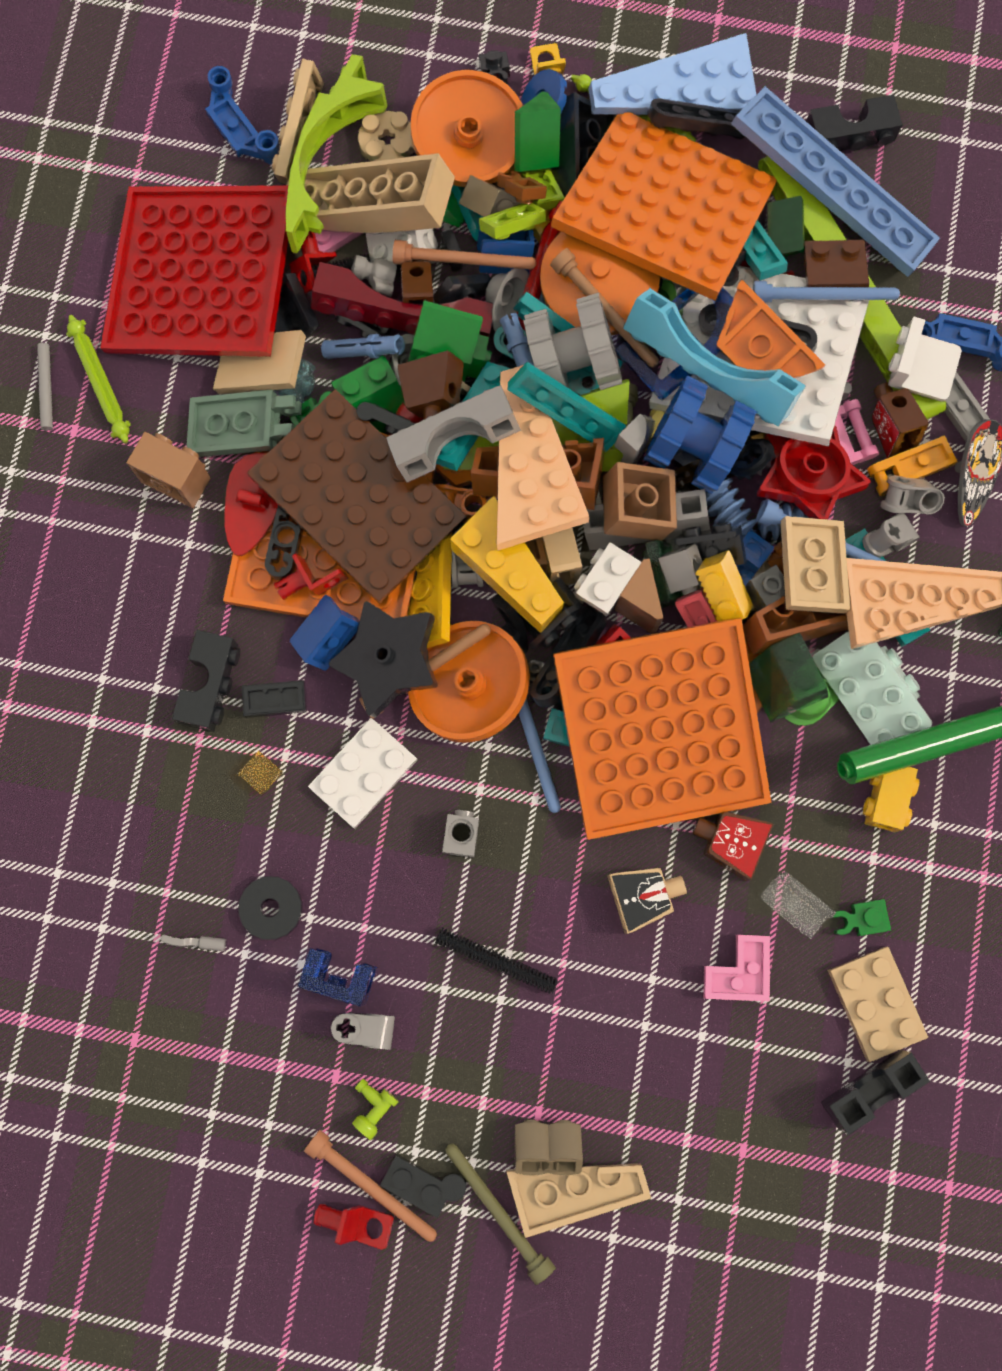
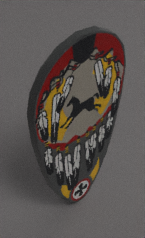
[955,419,1002,527]

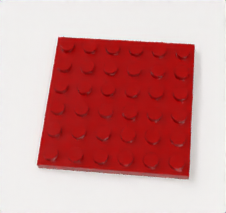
[100,185,289,357]

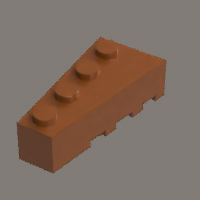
[471,438,604,510]
[743,596,849,655]

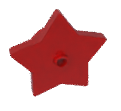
[757,425,871,520]

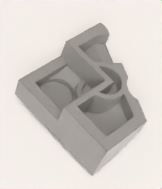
[615,414,655,464]

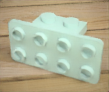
[813,631,932,745]

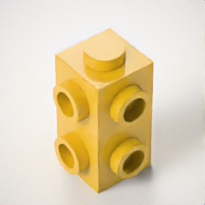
[863,767,919,833]

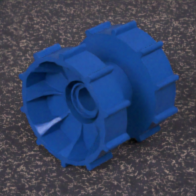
[643,375,757,495]

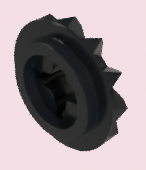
[730,439,776,480]

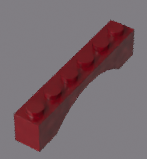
[311,262,493,337]

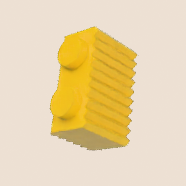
[695,550,753,621]

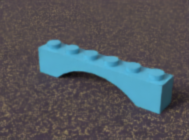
[623,288,806,426]

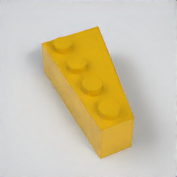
[450,496,564,633]

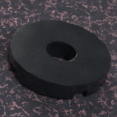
[238,876,303,940]

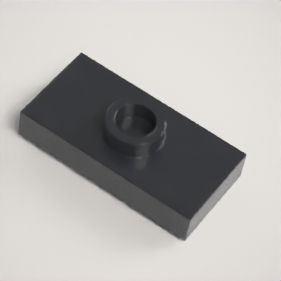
[433,274,491,305]
[242,680,307,718]

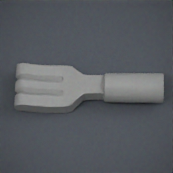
[161,935,226,951]

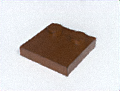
[803,240,869,287]

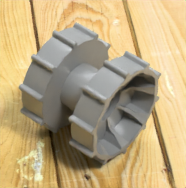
[523,292,623,390]

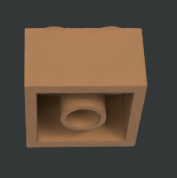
[126,432,211,509]
[603,462,677,541]

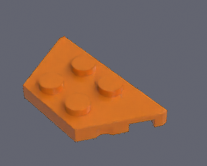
[716,280,825,378]

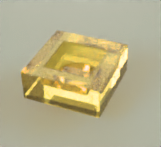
[238,750,283,795]

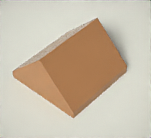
[614,559,663,633]

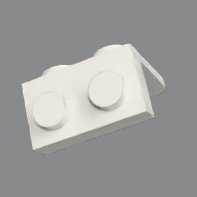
[366,229,438,264]
[888,317,961,402]
[573,543,641,616]

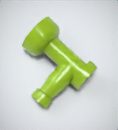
[352,1079,399,1140]

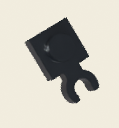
[478,50,510,85]

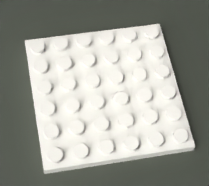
[649,266,869,446]

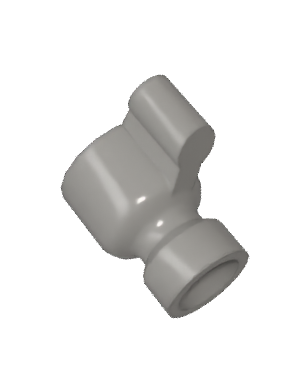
[351,255,397,297]

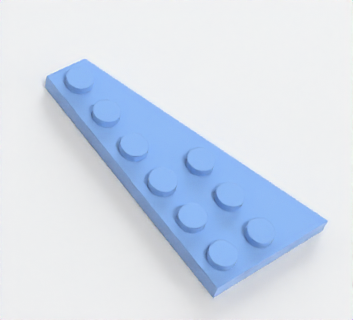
[588,33,756,115]

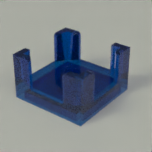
[297,948,378,1007]

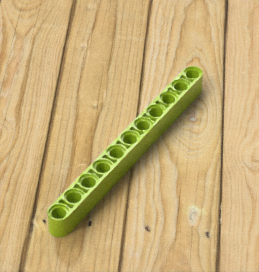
[758,156,946,420]

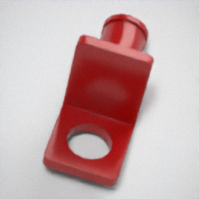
[289,231,337,295]
[274,553,348,600]
[314,1204,394,1250]

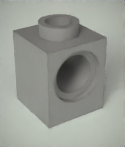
[658,543,702,595]
[442,810,479,858]

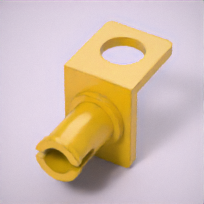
[530,43,566,76]

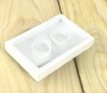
[308,718,417,829]

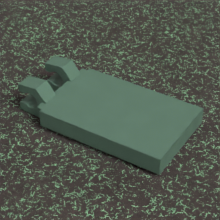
[187,389,302,457]

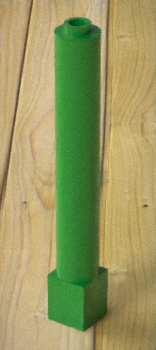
[837,705,1002,784]

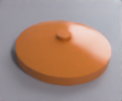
[411,70,523,187]
[540,232,660,336]
[408,621,530,743]

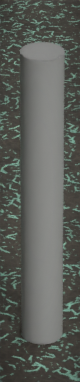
[37,343,53,431]

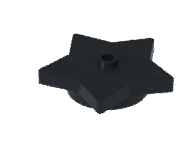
[329,601,438,718]

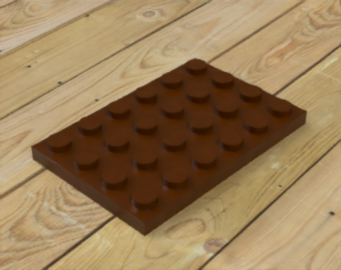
[247,389,466,604]

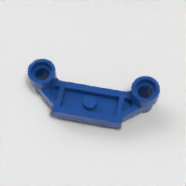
[205,66,280,164]
[921,313,1002,371]

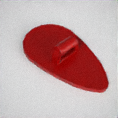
[225,453,278,556]

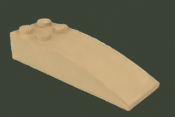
[286,153,455,233]

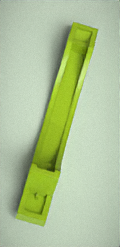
[286,54,387,254]

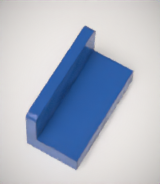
[290,595,360,671]

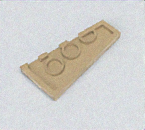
[272,58,324,184]
[506,1163,651,1238]

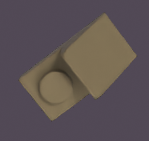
[459,175,522,217]

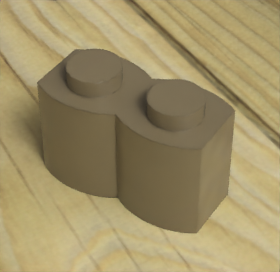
[515,1120,583,1175]

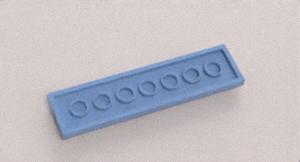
[731,86,940,277]

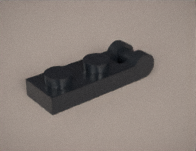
[357,402,416,434]

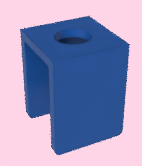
[477,217,535,274]

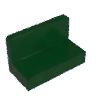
[767,196,805,267]

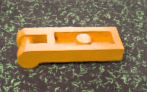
[867,435,958,496]

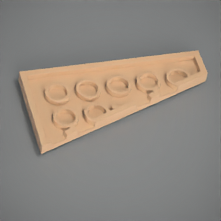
[497,365,589,550]
[846,558,1002,649]

